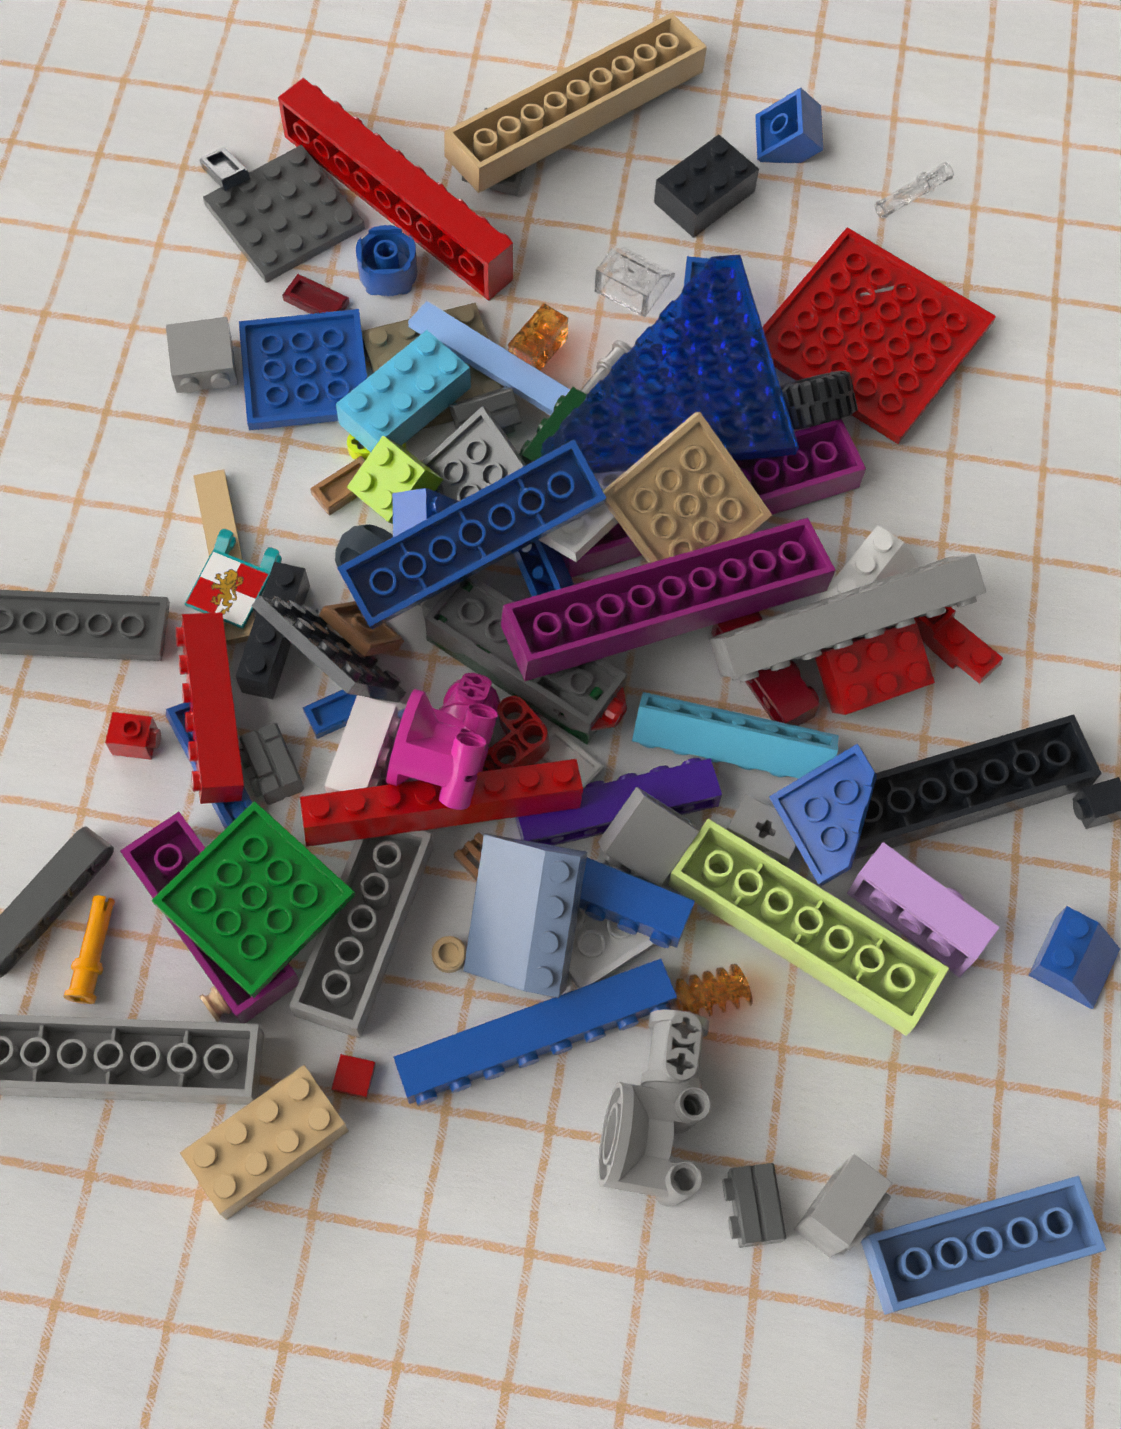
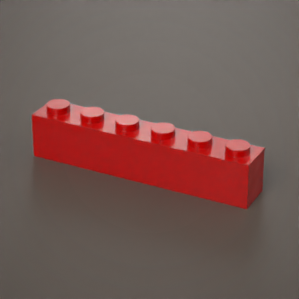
[176,612,244,804]

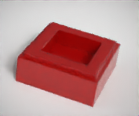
[331,1054,376,1099]

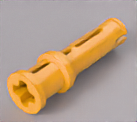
[63,895,115,1004]

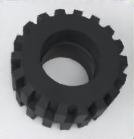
[773,371,858,430]

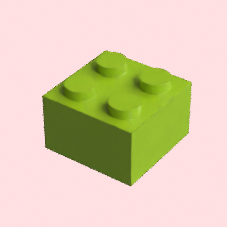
[347,436,443,524]

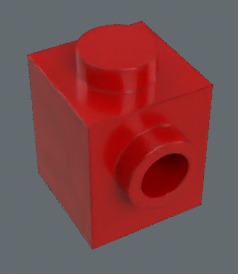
[105,712,161,760]

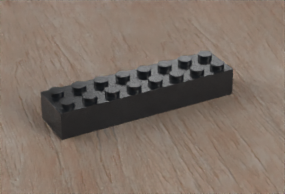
[854,714,1102,859]

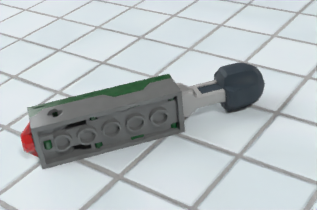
[335,524,627,745]

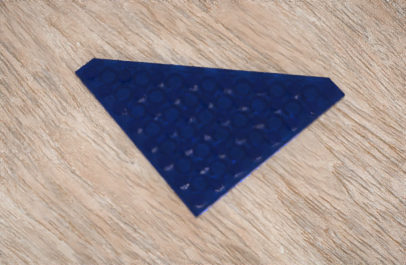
[541,255,799,474]

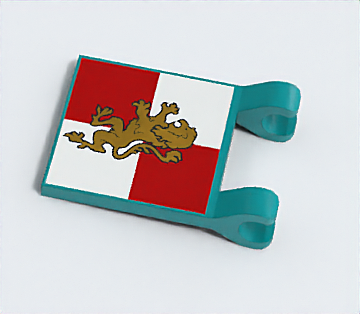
[184,529,282,630]

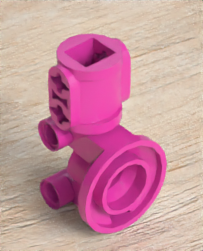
[386,673,500,810]

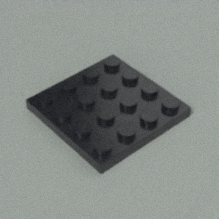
[251,595,407,703]

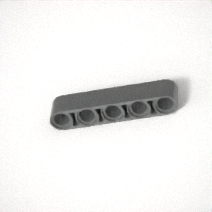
[0,826,114,978]

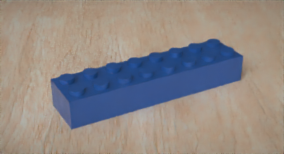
[337,439,607,630]

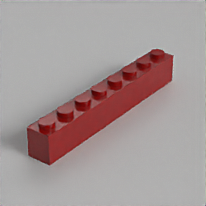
[300,759,583,847]

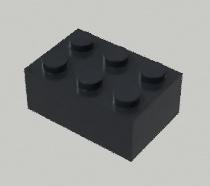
[654,134,759,238]

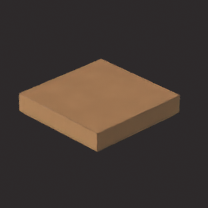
[319,601,404,657]

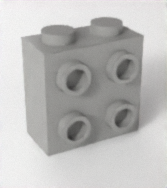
[166,317,238,393]
[598,787,699,887]

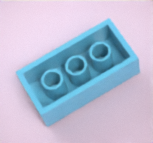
[336,330,471,452]

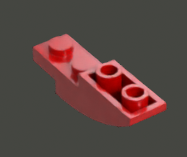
[914,607,1003,684]

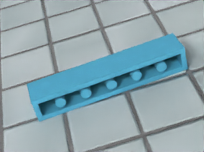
[632,692,839,779]

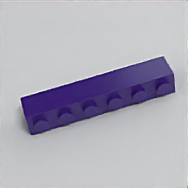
[515,758,722,846]

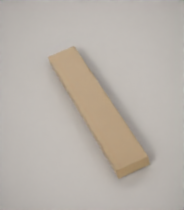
[193,469,255,645]

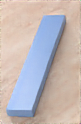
[408,301,570,416]

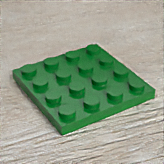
[151,801,355,999]

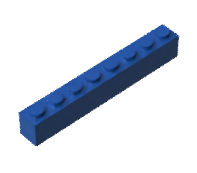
[393,959,677,1106]

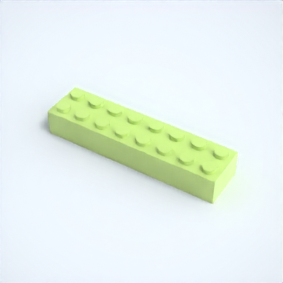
[668,819,949,1036]

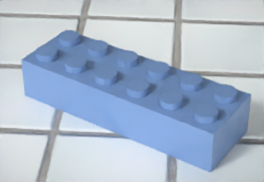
[861,1176,1106,1315]

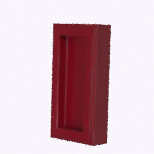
[282,274,350,314]

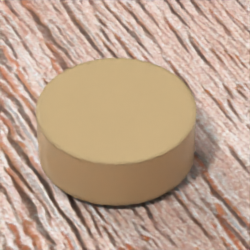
[431,936,466,973]

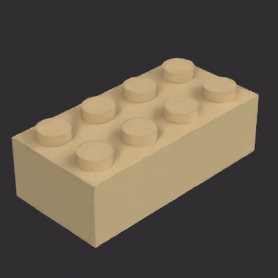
[180,1065,349,1220]

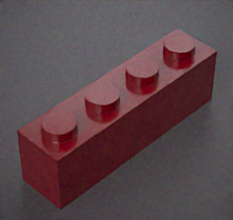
[711,612,820,726]

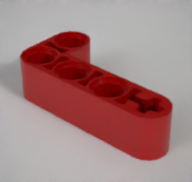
[482,696,550,772]

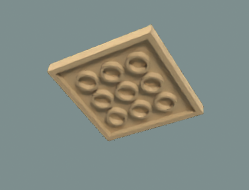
[603,412,772,563]

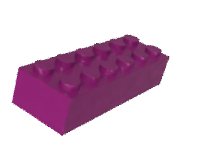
[120,811,299,1023]

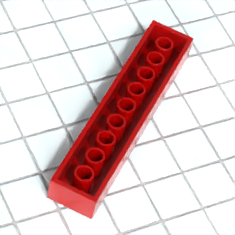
[278,78,513,301]

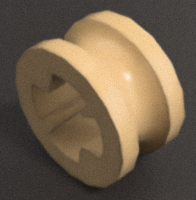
[199,986,232,1022]

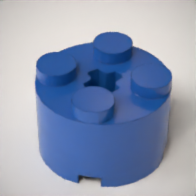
[356,225,418,296]

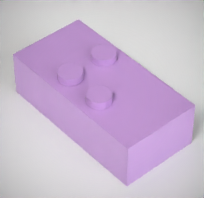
[847,842,1000,978]

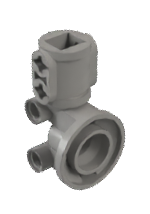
[598,1010,711,1207]

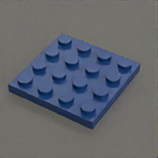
[239,309,367,431]

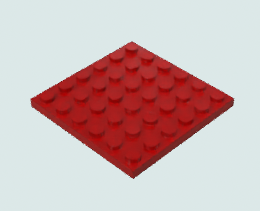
[747,227,996,444]

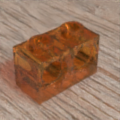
[508,303,568,371]

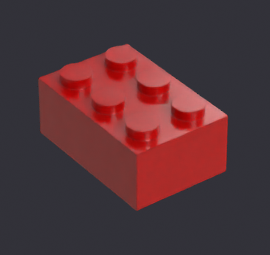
[815,620,935,715]

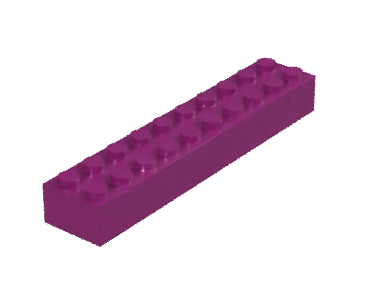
[560,419,866,578]
[501,518,836,681]

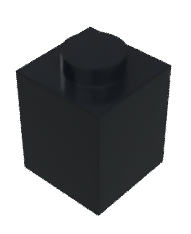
[1072,777,1121,829]

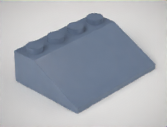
[463,833,587,998]

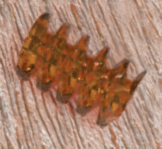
[675,963,753,1024]

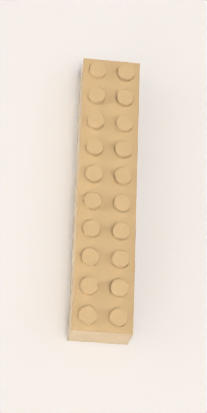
[444,13,707,193]

